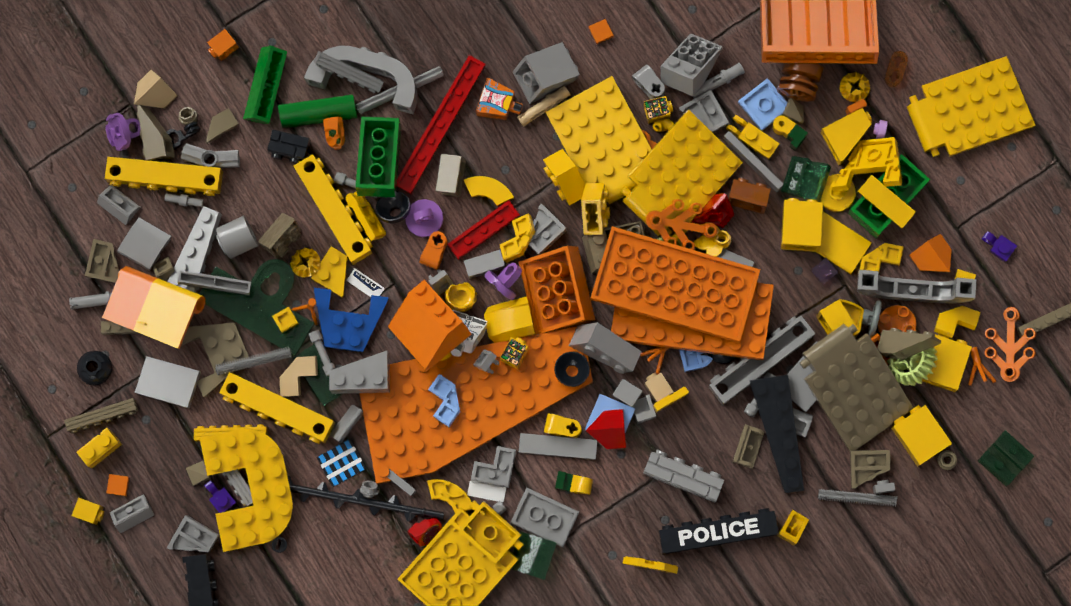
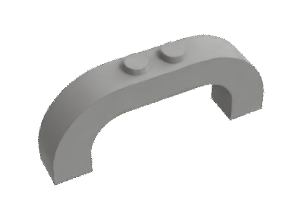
[304,46,418,114]
[857,270,976,303]

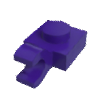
[982,231,1017,262]
[204,481,237,513]

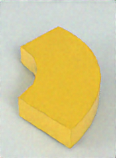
[463,176,514,206]
[427,479,473,513]

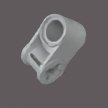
[632,64,665,100]

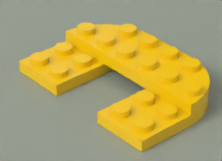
[200,429,293,552]

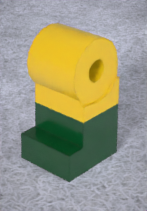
[773,116,808,152]
[555,471,593,495]

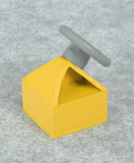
[816,299,882,338]

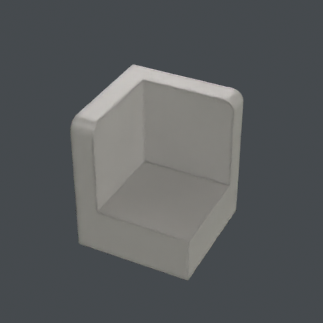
[612,379,642,407]
[633,394,656,424]

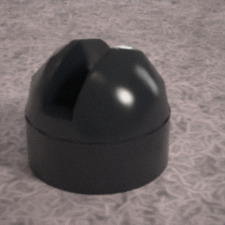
[271,537,287,553]

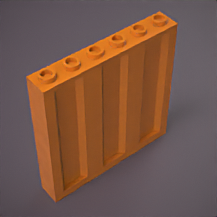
[760,0,879,64]

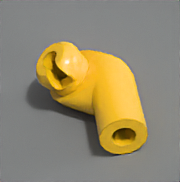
[653,119,674,132]

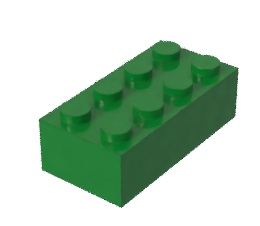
[355,117,401,197]
[848,154,930,239]

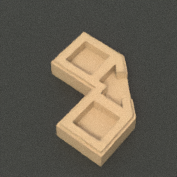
[279,356,318,396]

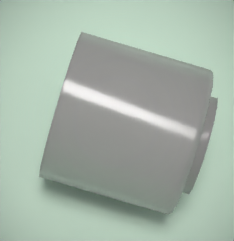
[216,215,259,259]

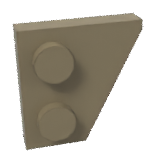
[85,239,119,284]
[850,450,890,489]

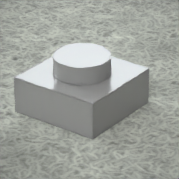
[873,480,895,494]

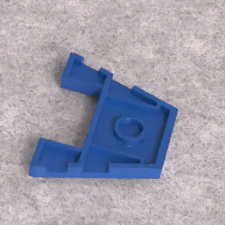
[314,287,388,352]

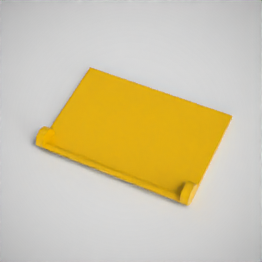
[817,212,872,275]

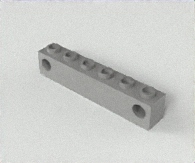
[709,316,815,405]

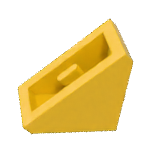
[777,510,809,545]

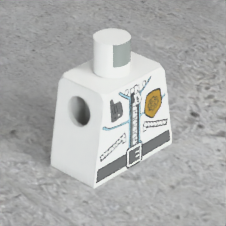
[451,310,488,357]

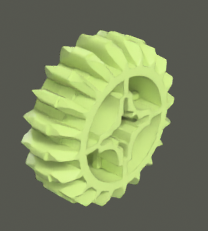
[887,347,938,386]

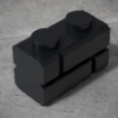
[267,130,311,164]

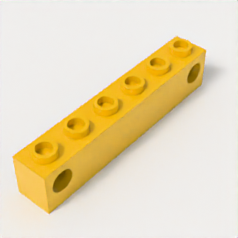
[294,154,373,265]
[105,157,223,196]
[219,372,335,444]

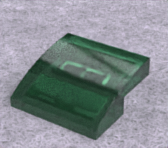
[781,156,832,202]
[977,430,1034,487]
[511,531,557,580]

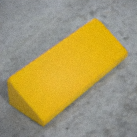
[858,175,916,229]

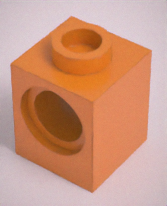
[207,29,239,61]

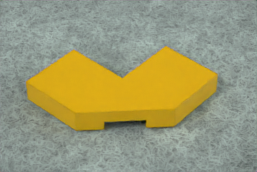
[500,213,535,263]
[859,243,903,271]
[934,306,980,338]
[653,387,689,413]
[623,556,678,574]

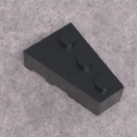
[182,554,219,606]

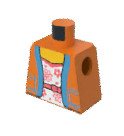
[476,78,523,120]

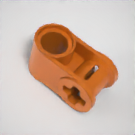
[419,231,448,270]

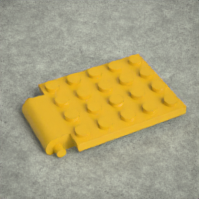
[906,56,1035,157]
[546,76,652,204]
[621,110,743,236]
[397,500,524,606]

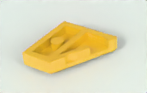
[311,246,348,298]

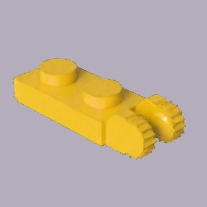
[726,115,780,160]
[345,191,386,241]

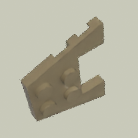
[181,323,249,398]

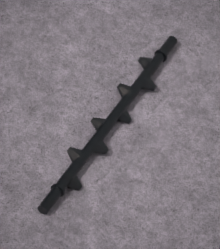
[287,476,444,522]

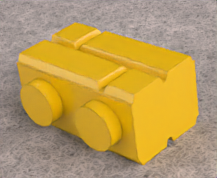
[77,428,122,469]

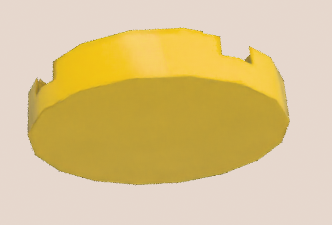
[818,174,856,212]

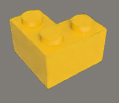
[543,149,585,206]

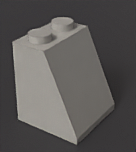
[513,42,580,104]

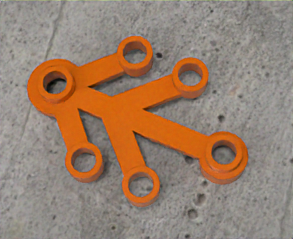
[646,199,718,250]
[985,307,1036,382]

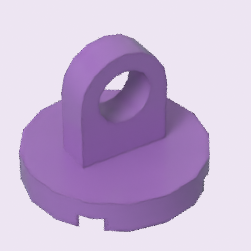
[105,113,141,151]
[405,199,443,238]
[484,263,522,300]

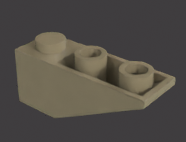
[137,105,175,162]
[877,328,941,360]

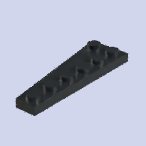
[749,375,804,493]

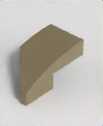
[205,108,239,144]

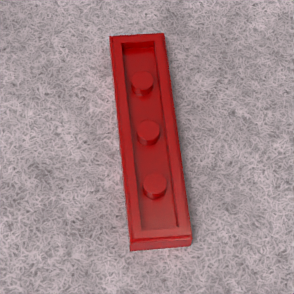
[447,200,520,260]

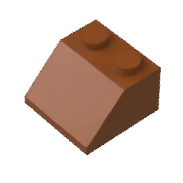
[728,178,771,214]

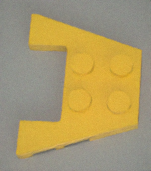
[831,137,902,192]

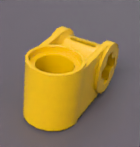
[544,413,582,438]

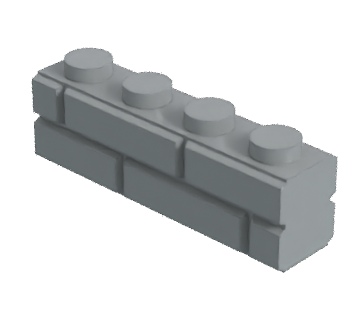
[643,450,724,503]

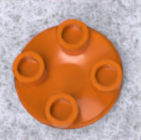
[878,305,916,334]

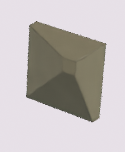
[783,98,804,124]
[152,257,175,281]
[186,460,211,486]

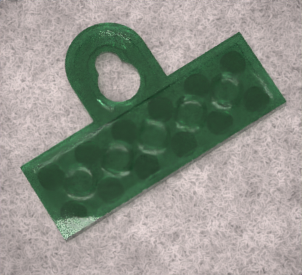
[199,259,315,356]

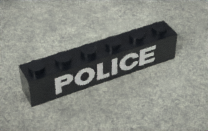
[658,508,779,555]

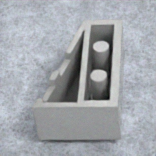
[569,322,642,374]
[329,351,390,394]

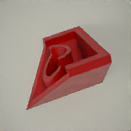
[691,193,735,228]
[586,409,626,449]

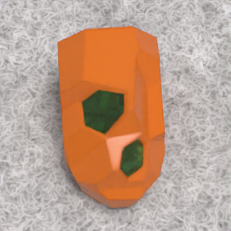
[323,117,345,150]

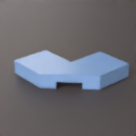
[428,374,460,427]

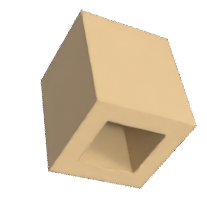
[644,372,673,402]

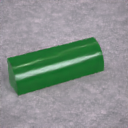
[243,46,287,124]
[278,95,357,129]

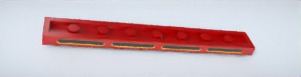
[397,55,486,194]

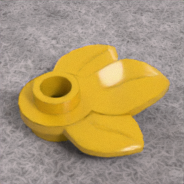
[694,224,731,257]

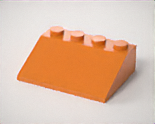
[519,245,595,335]
[388,280,472,371]

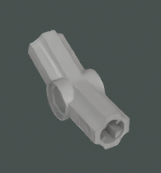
[181,143,240,168]

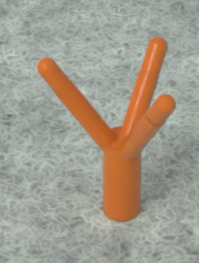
[291,298,318,325]
[640,347,669,375]
[968,347,996,386]

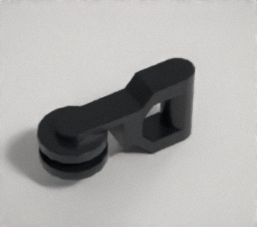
[166,122,200,150]

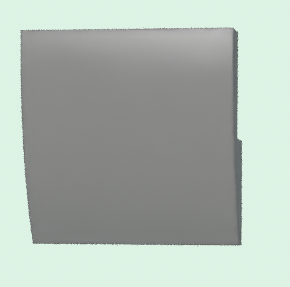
[117,218,171,271]

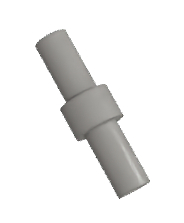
[165,194,204,207]

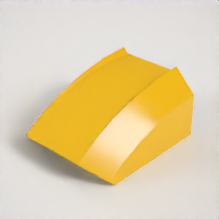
[484,297,535,343]

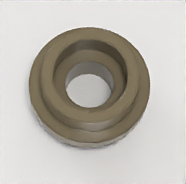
[179,107,198,125]
[937,450,957,470]

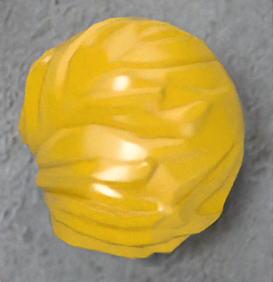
[445,282,477,312]

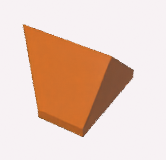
[909,234,952,272]

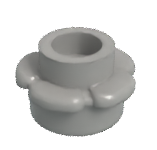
[360,481,379,498]

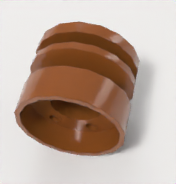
[777,63,823,102]

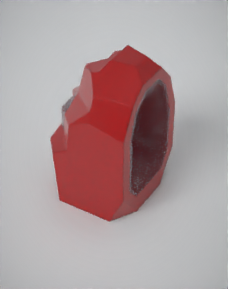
[407,518,442,547]

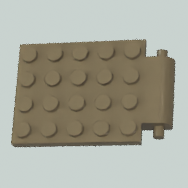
[800,324,913,452]

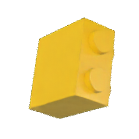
[581,183,610,235]

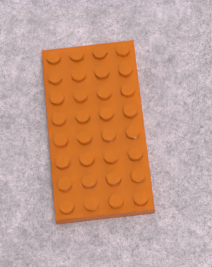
[590,226,761,343]
[611,283,774,360]

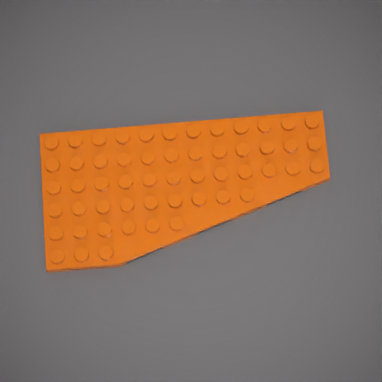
[359,327,593,484]

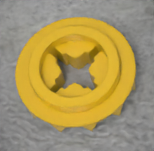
[840,72,870,102]
[290,247,320,278]

